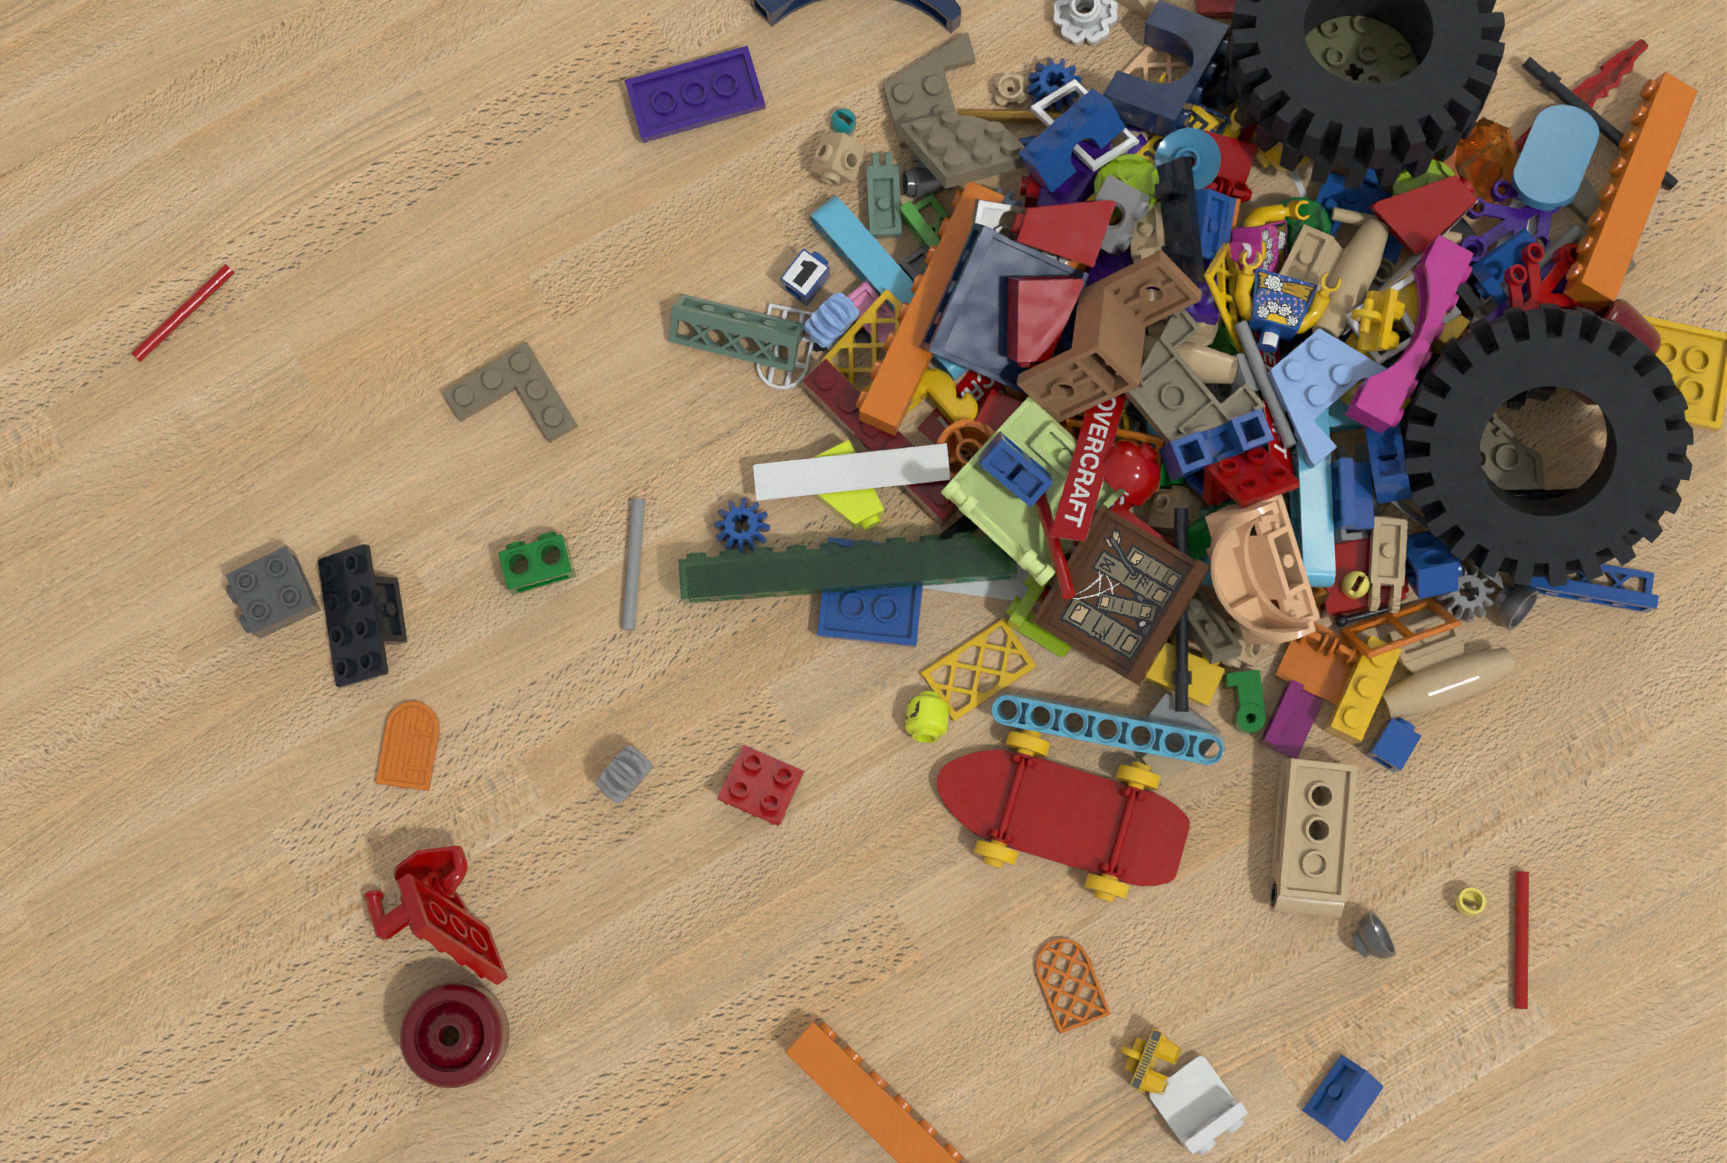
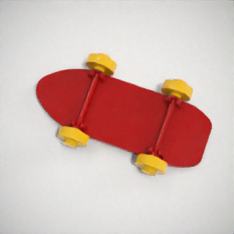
[936,729,1190,903]

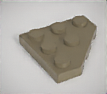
[1480,416,1544,492]

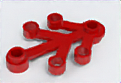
[1504,243,1586,311]

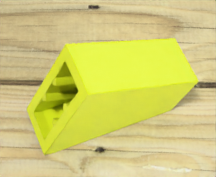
[812,440,884,530]

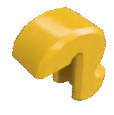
[905,368,978,424]

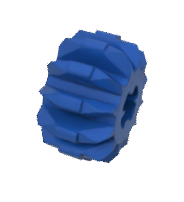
[1027,57,1082,111]
[714,498,770,555]

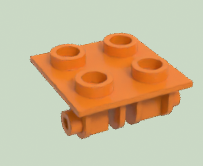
[1274,622,1361,705]

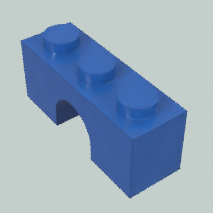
[1018,88,1126,193]
[1159,408,1274,482]

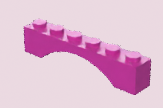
[1345,235,1474,434]

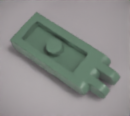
[866,152,902,239]

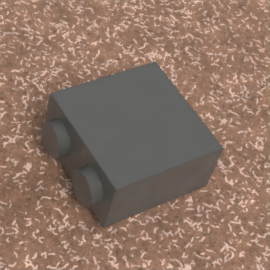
[226,546,321,638]

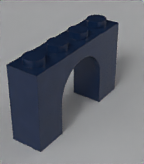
[1103,0,1230,138]

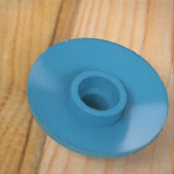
[1155,128,1221,189]

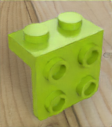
[1006,574,1072,658]

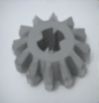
[1436,566,1495,623]
[596,746,652,803]

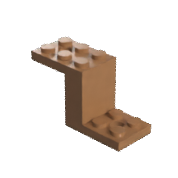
[1017,250,1202,423]

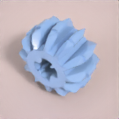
[804,292,859,348]

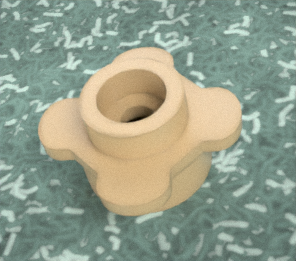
[993,74,1027,106]

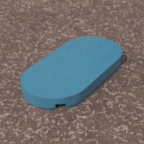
[1511,105,1599,211]

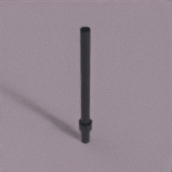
[1521,57,1678,191]
[1171,508,1192,712]

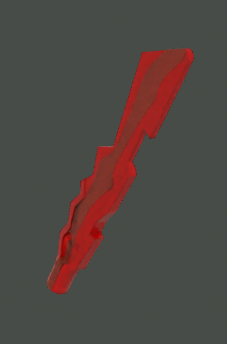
[1509,39,1648,153]

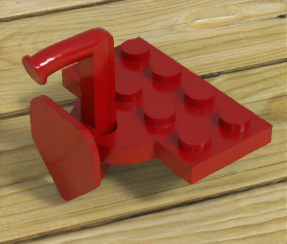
[363,846,508,985]

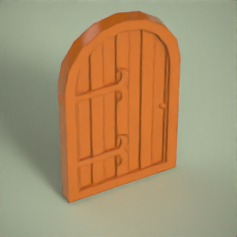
[376,701,440,791]

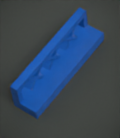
[1515,564,1659,613]

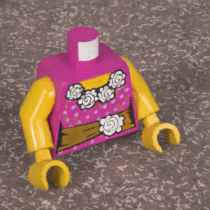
[1230,200,1310,274]

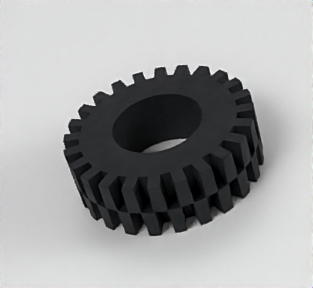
[1224,0,1505,188]
[1403,303,1694,587]

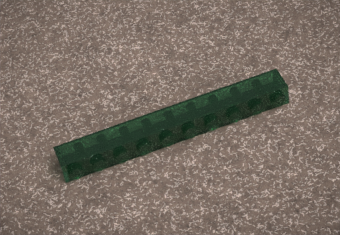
[678,532,1017,604]

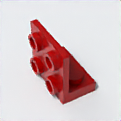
[1203,446,1300,508]

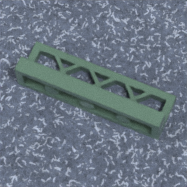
[668,294,805,372]

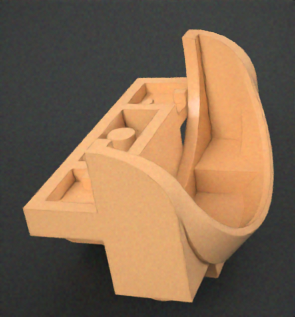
[1205,494,1320,644]

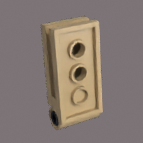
[1269,758,1358,919]

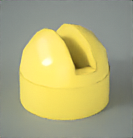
[1341,571,1370,599]
[1456,887,1486,916]

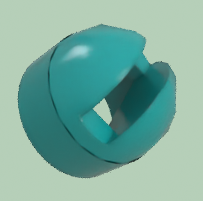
[831,108,856,135]

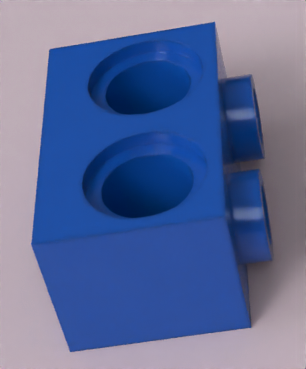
[1365,423,1412,504]
[978,431,1053,508]
[1405,531,1462,599]

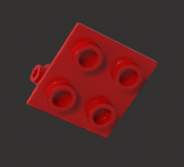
[1192,129,1258,203]
[717,745,805,826]

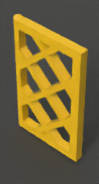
[1203,243,1256,354]
[821,289,903,393]
[920,617,1037,722]

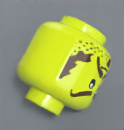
[904,691,950,743]

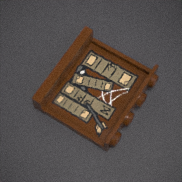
[1031,504,1210,686]

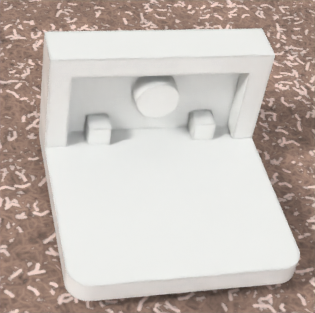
[1149,1056,1249,1155]

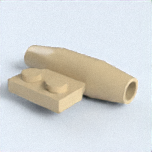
[1280,219,1389,339]
[1142,312,1237,384]
[1380,610,1515,719]

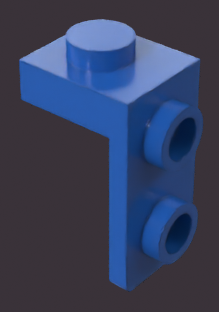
[1471,228,1536,306]

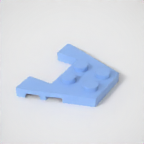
[1267,328,1387,469]

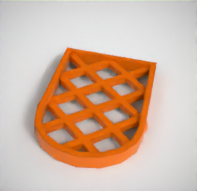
[1036,938,1111,1034]

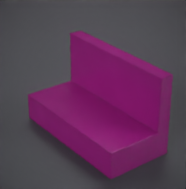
[1259,680,1323,759]

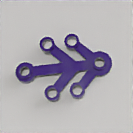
[1459,180,1562,265]

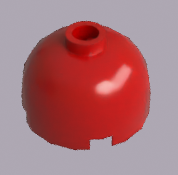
[1102,440,1161,506]

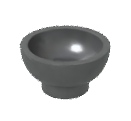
[1493,584,1539,630]
[1351,911,1396,959]

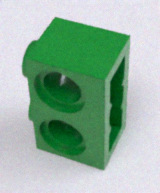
[498,532,576,595]

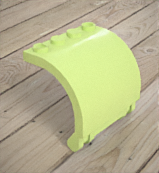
[941,396,1125,586]

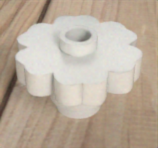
[1053,0,1118,46]

